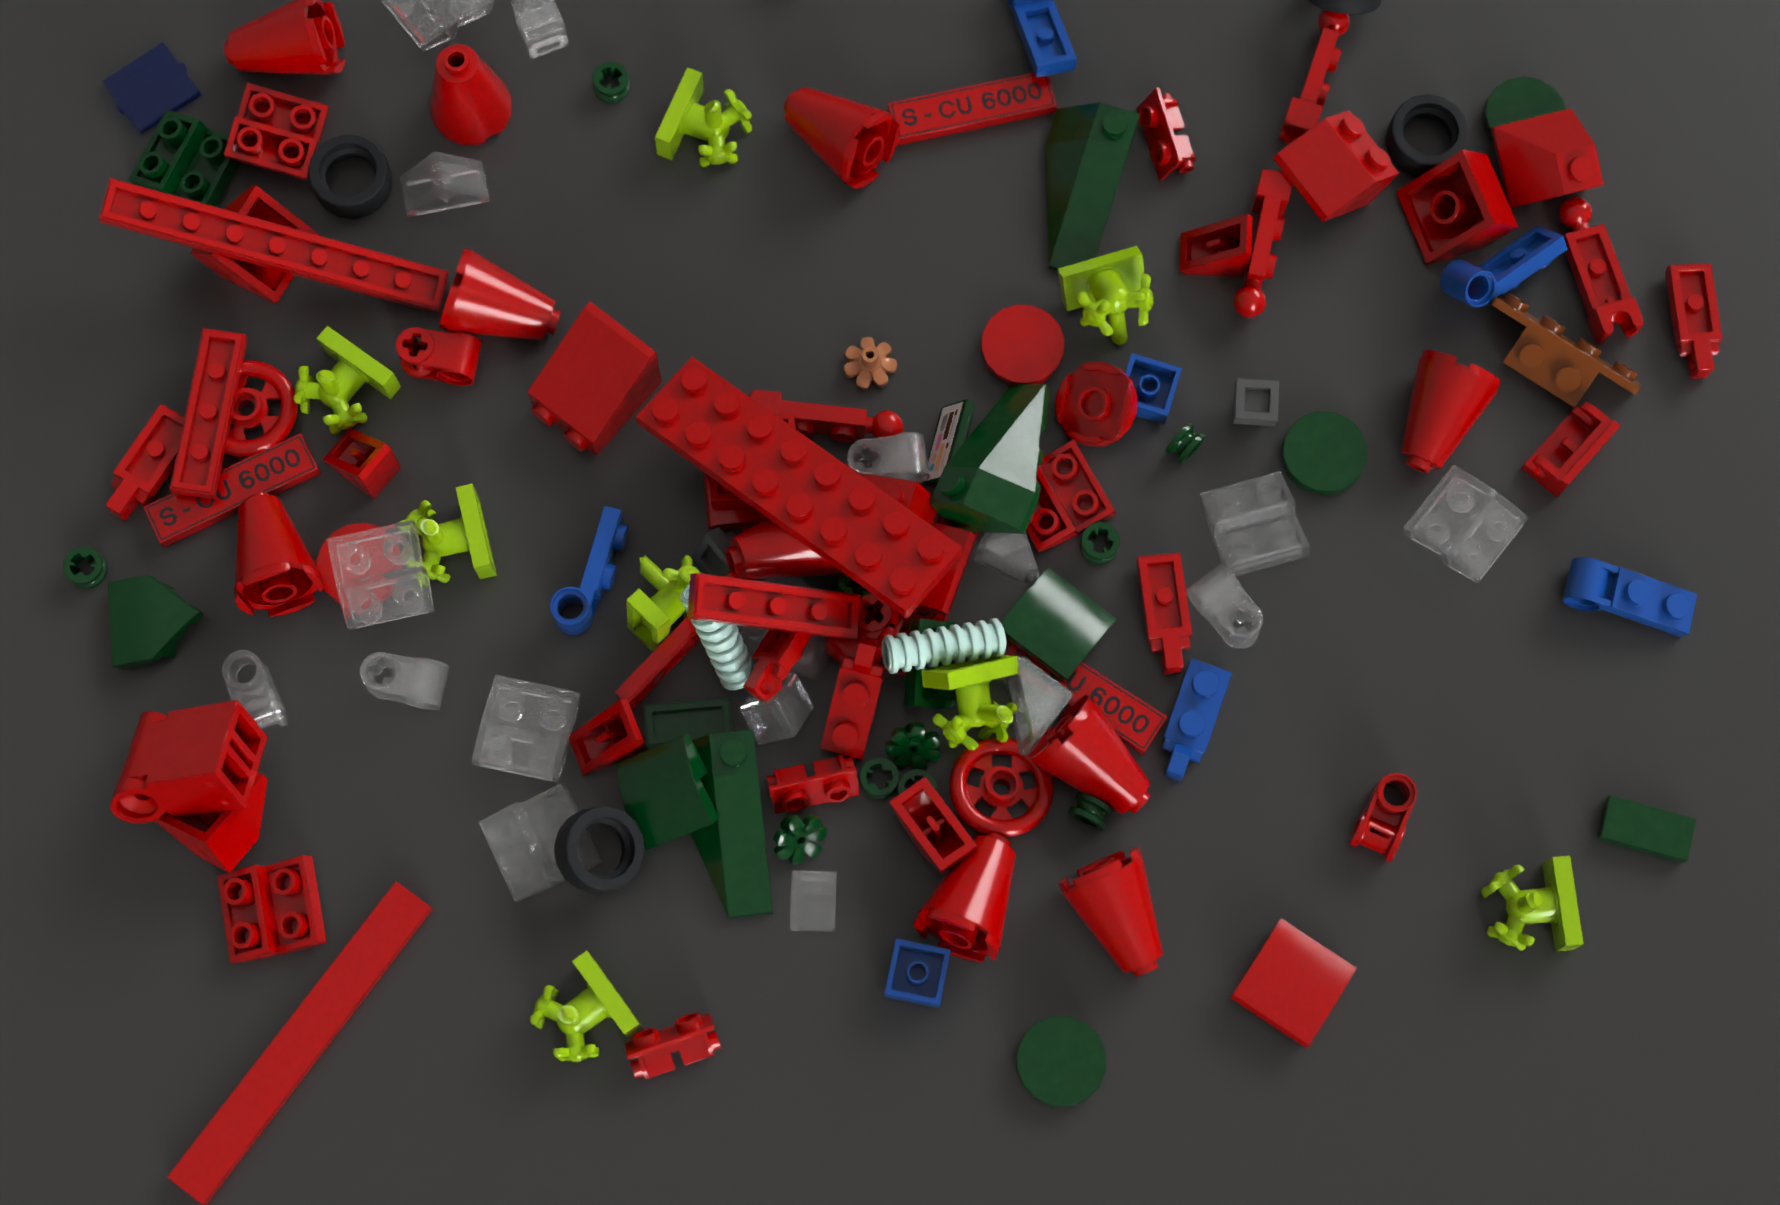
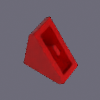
[1179,213,1253,278]
[322,428,401,499]
[568,698,647,776]
[889,777,978,874]

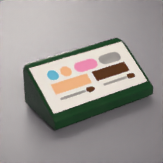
[922,399,975,488]

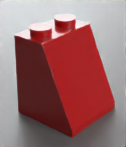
[527,301,662,456]

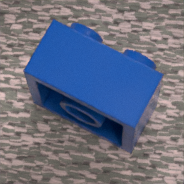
[1125,353,1182,425]
[884,938,951,1008]

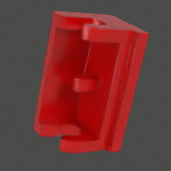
[1521,402,1621,498]

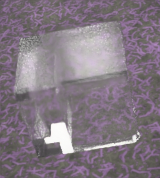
[740,672,814,745]
[790,870,837,932]

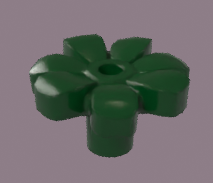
[885,722,941,770]
[773,814,827,865]

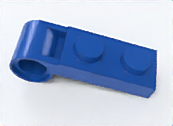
[1007,0,1077,78]
[1440,226,1568,307]
[550,506,629,636]
[1563,557,1697,637]

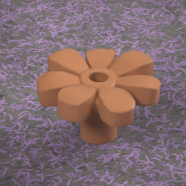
[843,337,897,391]

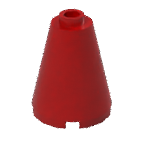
[224,0,345,75]
[429,44,512,145]
[784,87,900,189]
[439,248,561,341]
[1401,350,1501,474]
[234,492,323,617]
[725,518,843,580]
[1028,695,1151,814]
[914,833,1016,962]
[1057,846,1163,977]

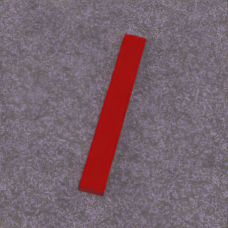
[99,178,449,314]
[167,881,433,1205]

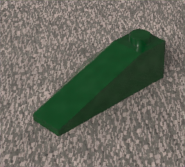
[1045,102,1140,271]
[929,384,1049,534]
[691,730,773,918]

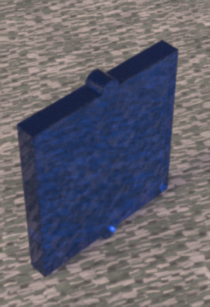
[102,42,202,134]

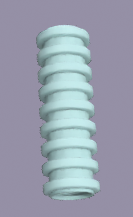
[681,585,755,690]
[881,618,1006,674]

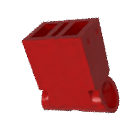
[110,700,268,823]

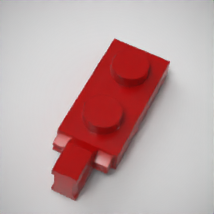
[1665,263,1723,379]
[105,404,184,521]
[1136,553,1192,675]
[743,629,812,703]
[820,636,885,760]

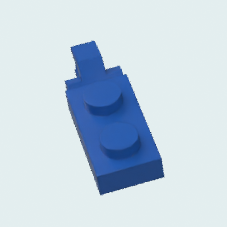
[1162,658,1232,781]

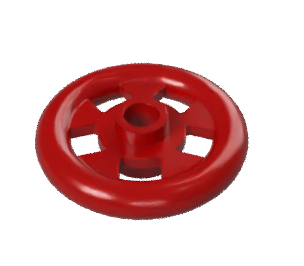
[225,360,298,457]
[949,737,1054,838]

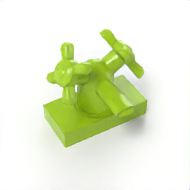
[655,67,752,167]
[1058,246,1154,345]
[293,326,401,435]
[397,483,497,583]
[626,555,700,652]
[921,654,1019,751]
[1481,855,1584,952]
[530,951,643,1062]

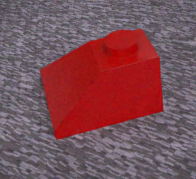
[1491,108,1604,208]
[190,185,319,304]
[154,771,268,873]

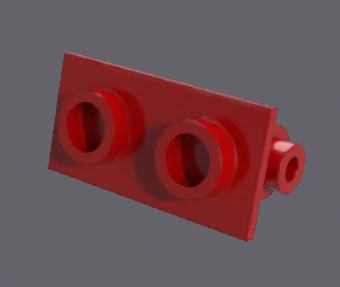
[1136,88,1196,181]
[766,755,860,814]
[624,1012,721,1080]

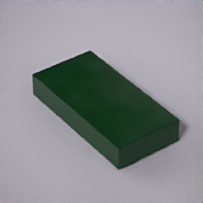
[643,697,733,750]
[1597,795,1696,863]

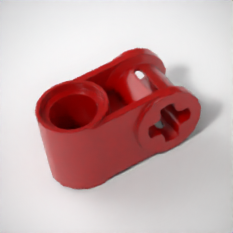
[396,327,482,386]
[825,593,906,665]
[1349,773,1417,862]

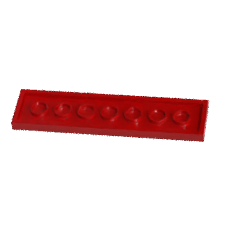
[636,357,963,618]

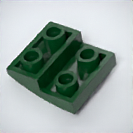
[129,109,240,207]
[1001,568,1117,683]
[616,733,719,851]

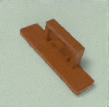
[1491,293,1641,408]

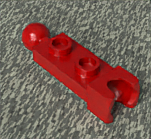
[1279,10,1350,144]
[1233,169,1292,318]
[1559,197,1643,345]
[750,390,904,444]

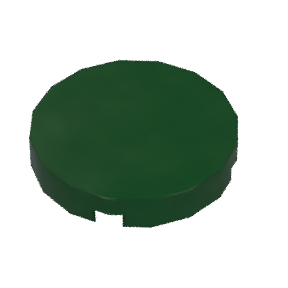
[1483,76,1566,143]
[1281,411,1367,495]
[1016,1016,1106,1107]

